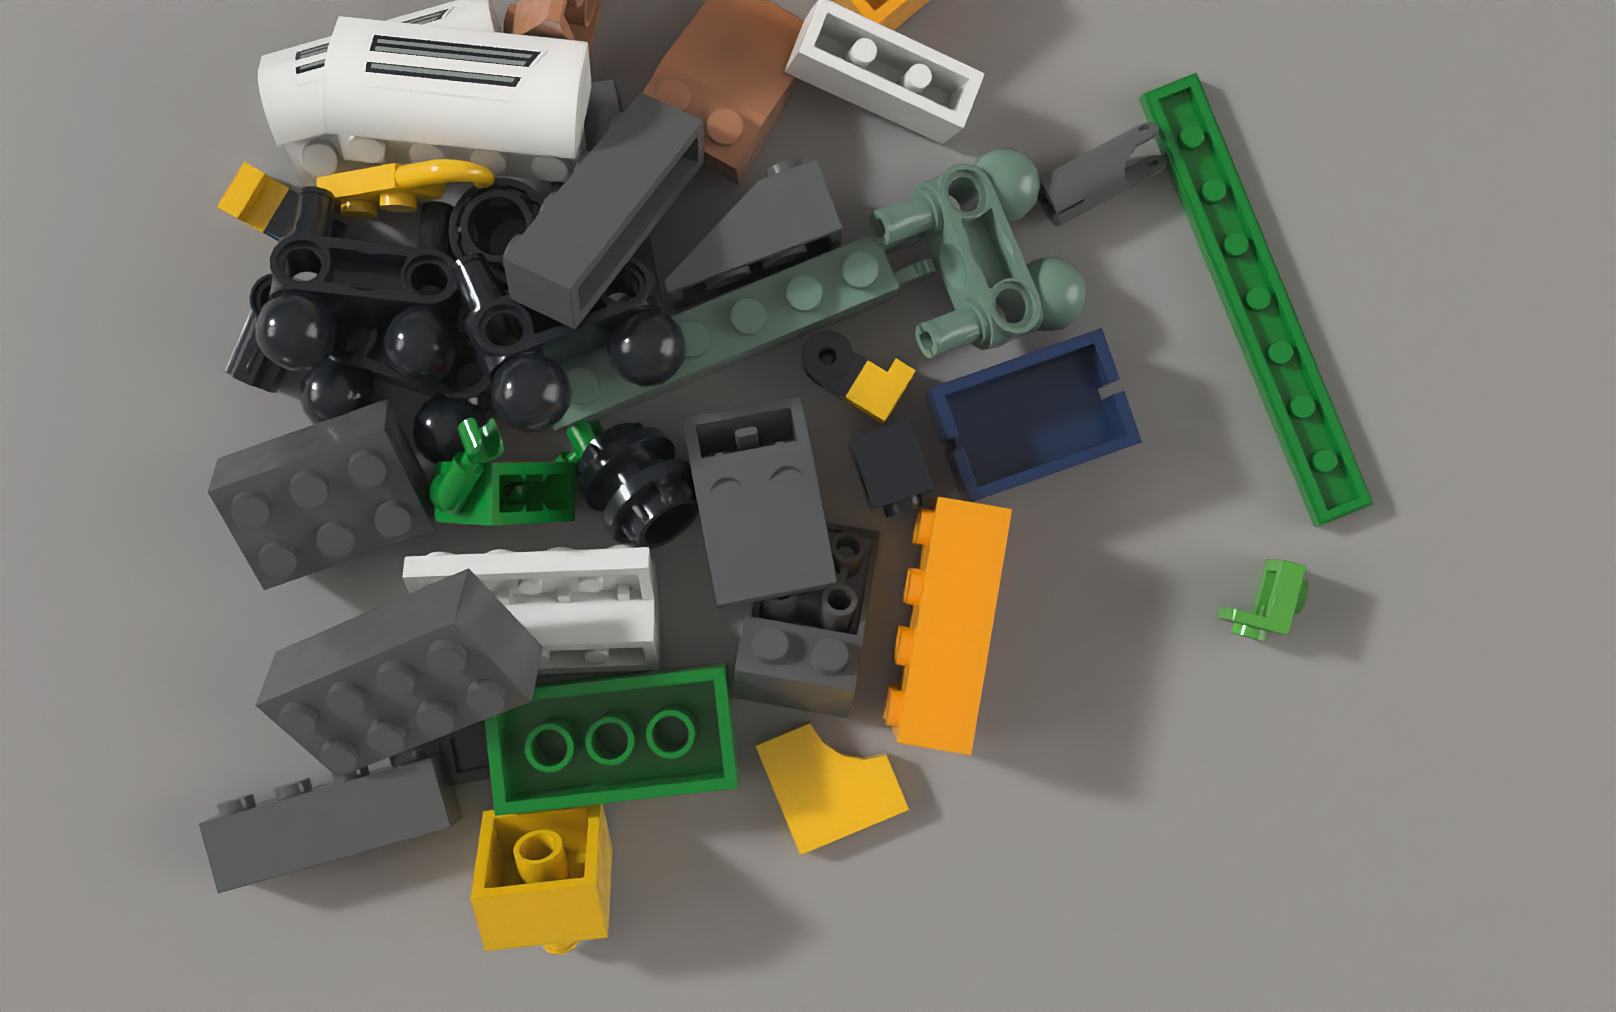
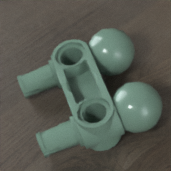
[868,148,1087,358]

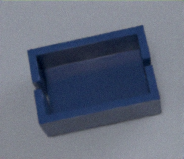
[925,328,1142,502]

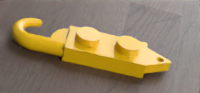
[317,159,495,218]

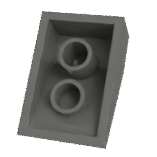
[664,157,843,310]

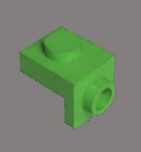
[1217,559,1309,642]

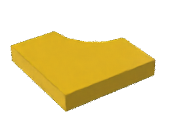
[755,721,909,855]

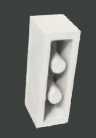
[784,0,985,144]

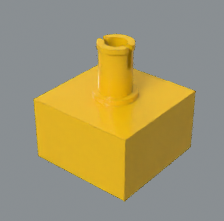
[470,804,613,955]

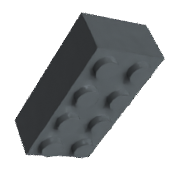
[255,568,543,777]

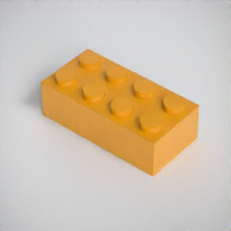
[883,497,1012,755]

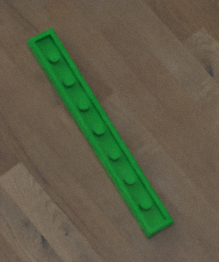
[1139,72,1374,526]

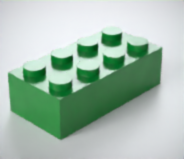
[485,662,741,816]

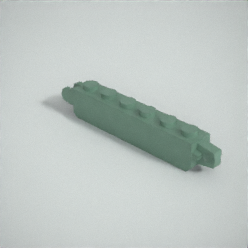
[553,232,939,431]

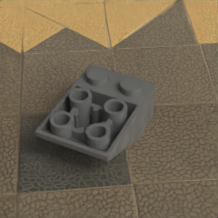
[682,395,837,609]
[731,522,880,718]

